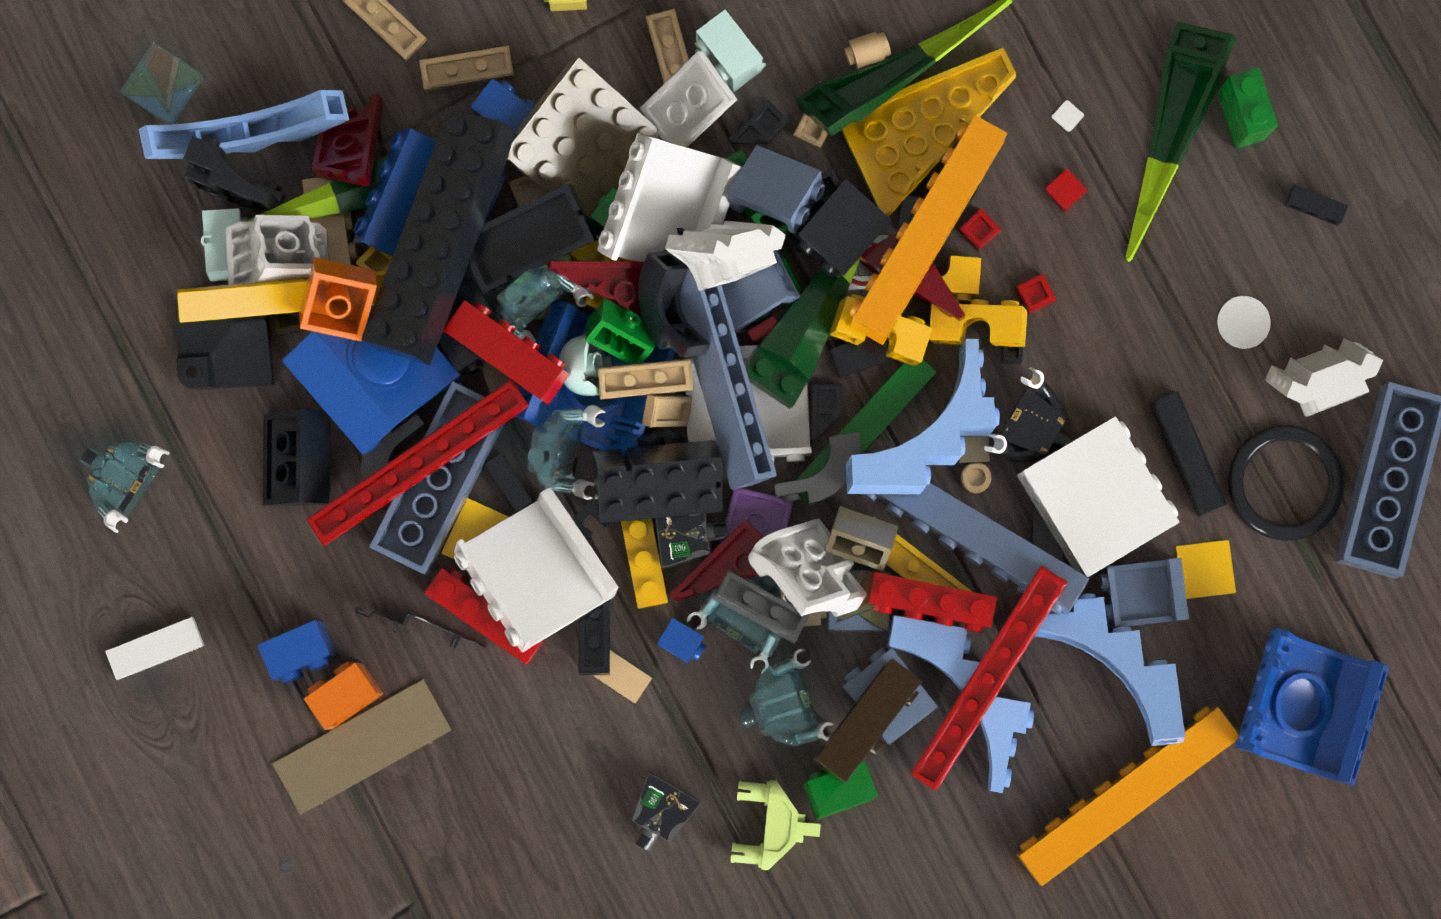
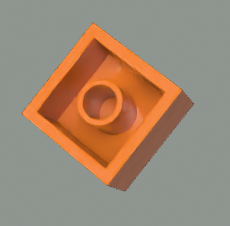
[299,257,377,342]
[304,661,384,730]

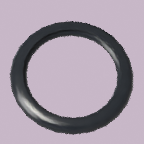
[1228,425,1344,541]

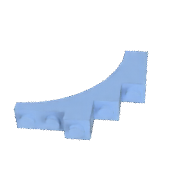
[139,90,349,163]
[846,339,1000,494]
[1034,594,1185,746]
[887,615,1034,793]

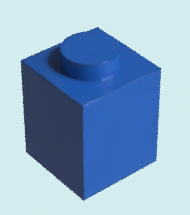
[657,618,707,664]

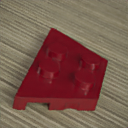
[312,94,383,186]

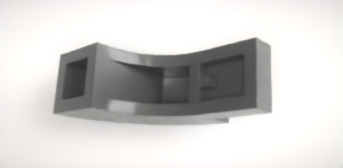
[361,414,427,511]
[774,432,860,505]

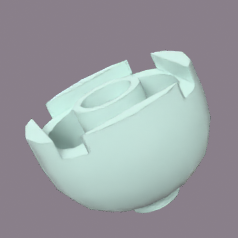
[559,334,612,396]

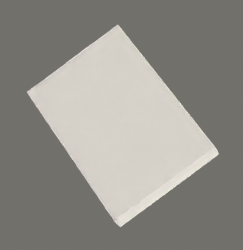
[640,51,738,147]

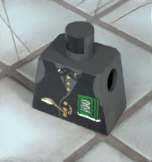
[656,513,728,568]
[632,772,701,852]

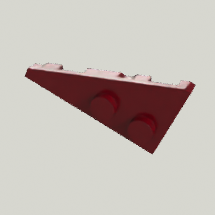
[860,232,965,321]
[547,261,644,318]
[669,519,764,601]

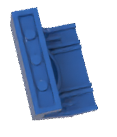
[515,300,675,459]
[282,305,462,454]
[1235,628,1389,786]

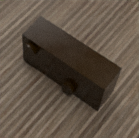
[812,658,922,784]

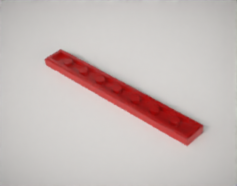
[306,379,530,546]
[910,565,1069,791]

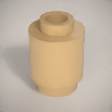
[844,32,891,69]

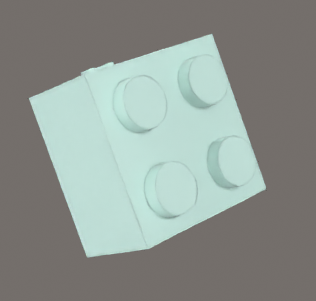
[695,10,766,93]
[201,208,248,282]

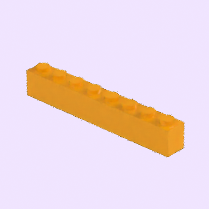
[849,115,1007,345]
[1016,706,1239,886]

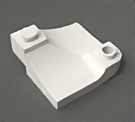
[748,518,867,617]

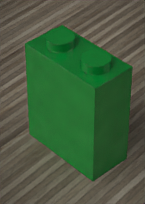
[1217,68,1278,149]

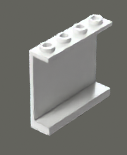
[597,133,742,262]
[684,345,812,463]
[1017,417,1180,577]
[453,487,619,653]

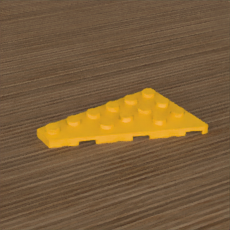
[841,47,1016,217]

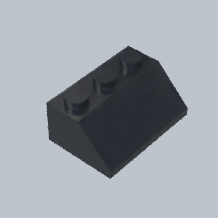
[263,409,331,506]

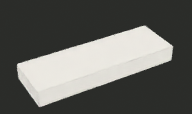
[105,617,205,680]

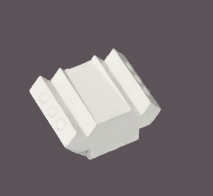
[226,215,328,285]
[665,221,786,291]
[1265,338,1383,417]

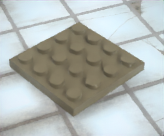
[507,56,659,225]

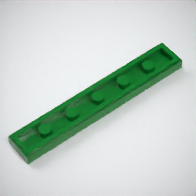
[795,360,937,507]

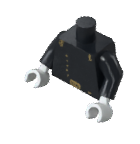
[984,367,1075,462]

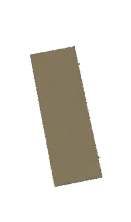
[272,679,451,815]

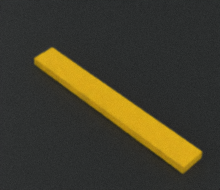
[176,271,387,323]

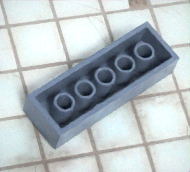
[369,381,505,576]
[1335,382,1441,578]

